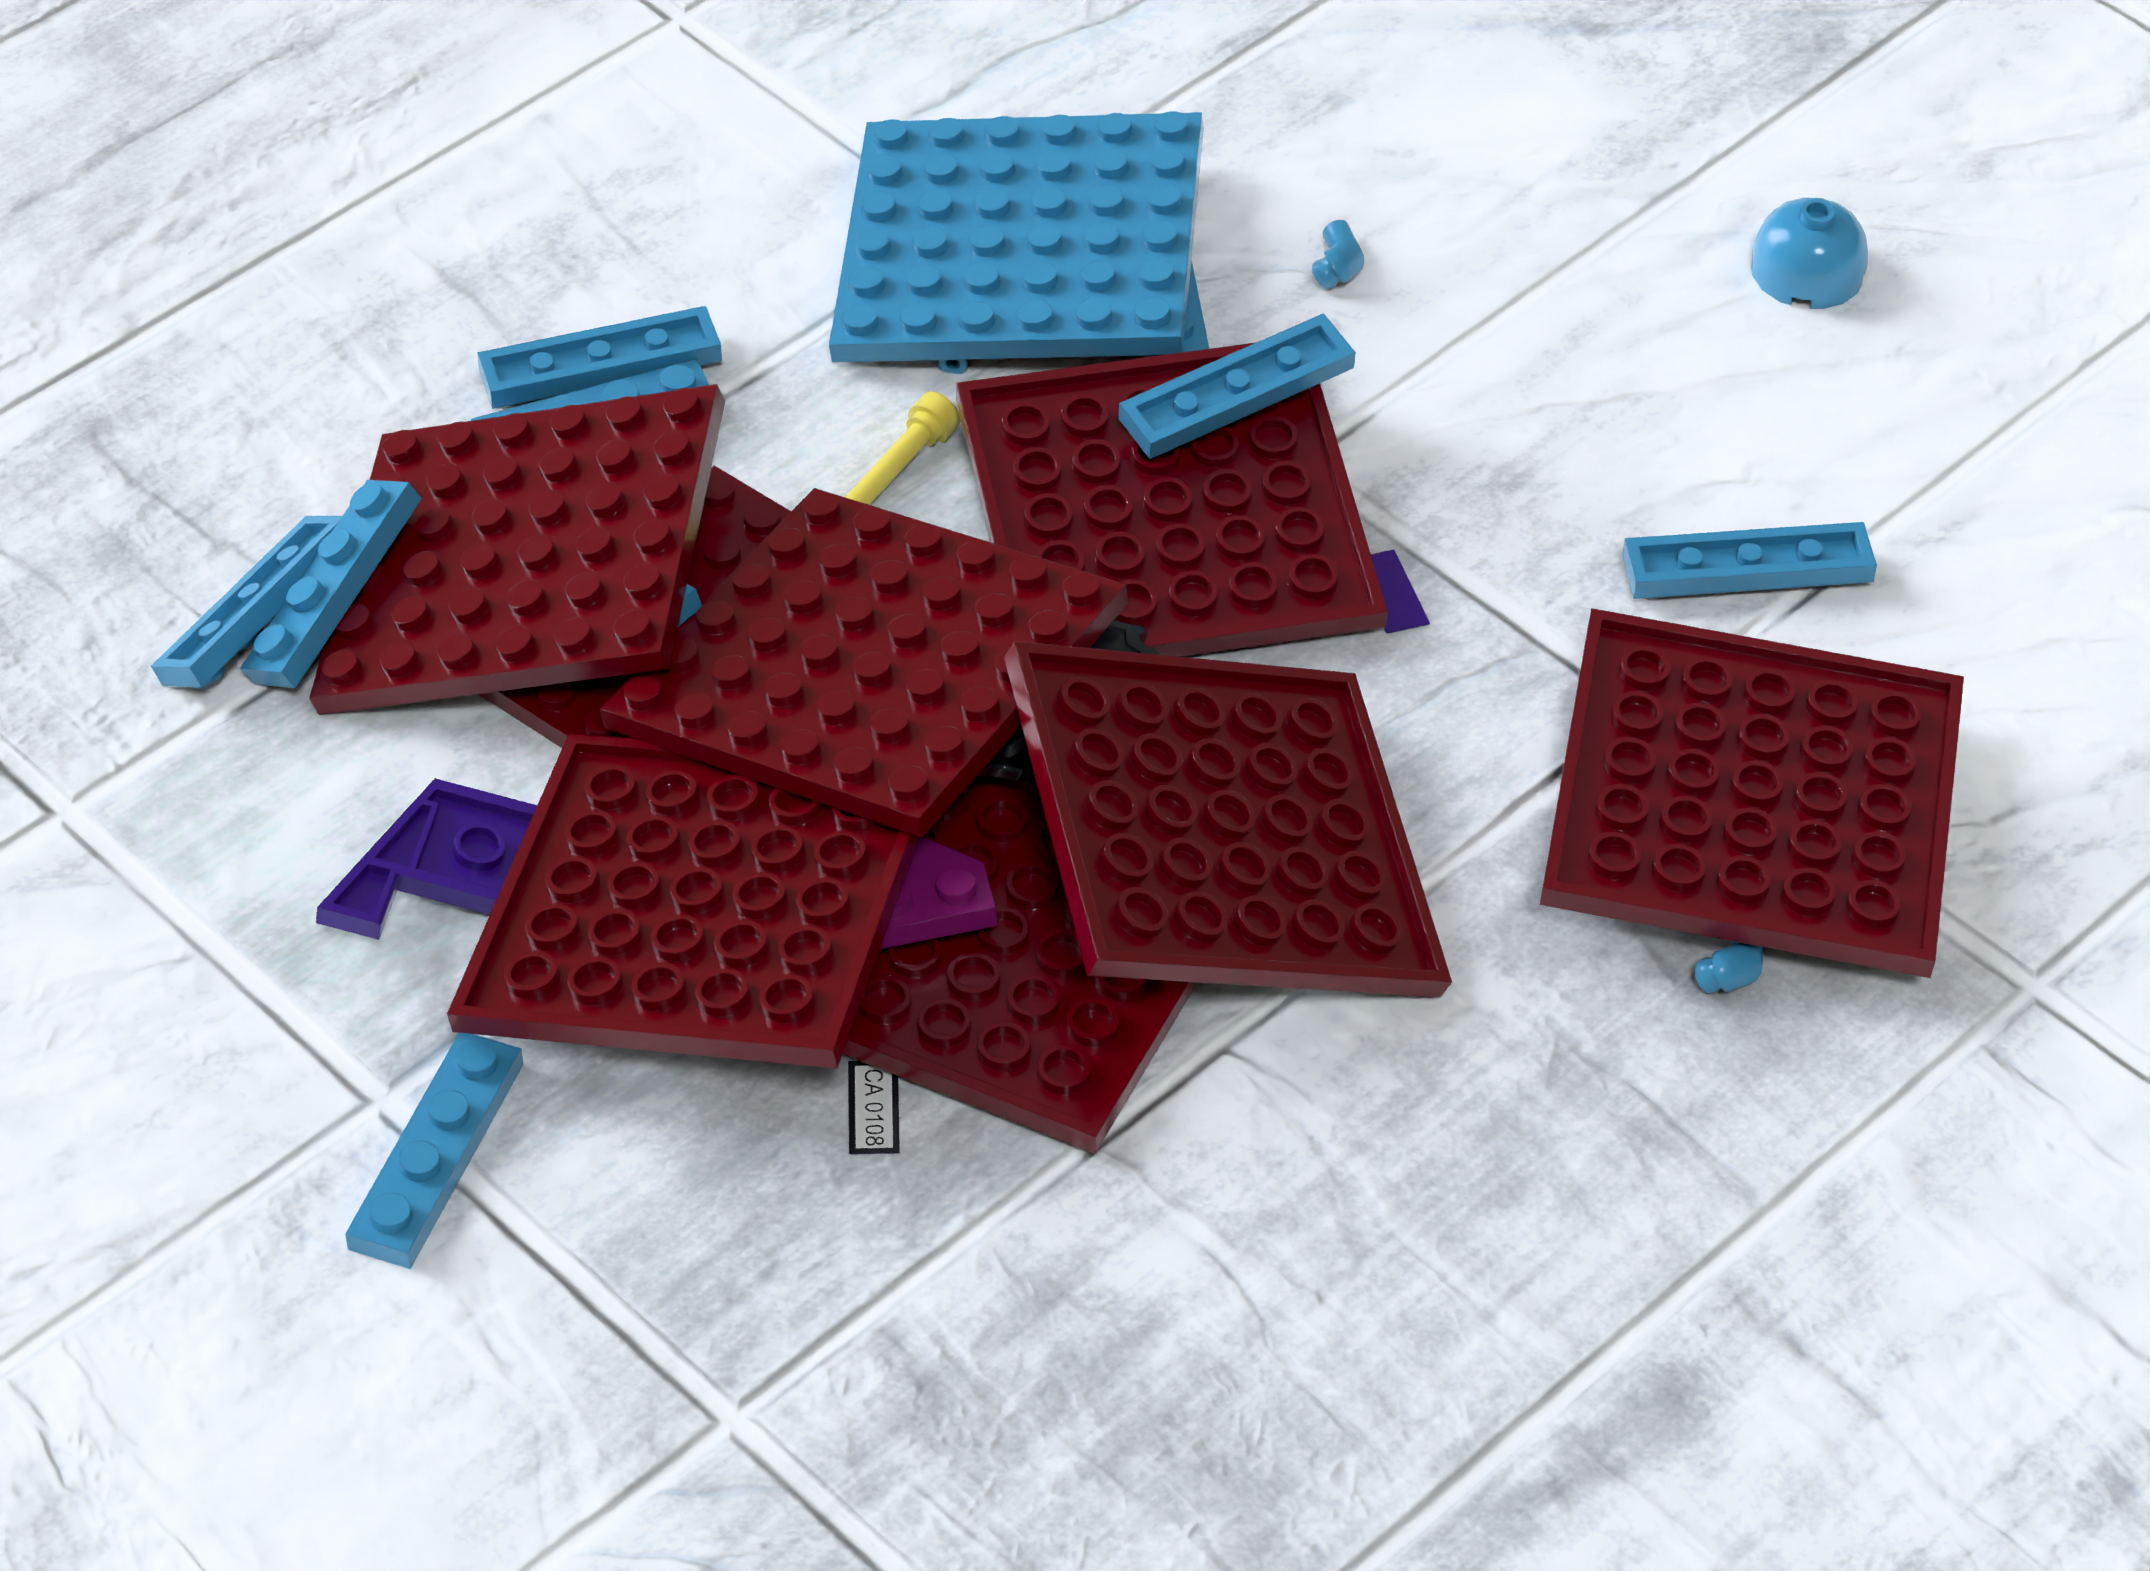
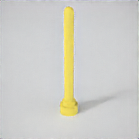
[845,391,961,505]

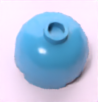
[1752,197,1868,309]

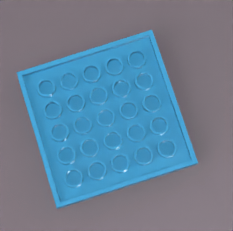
[829,111,1204,362]

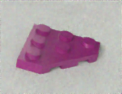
[880,837,998,949]

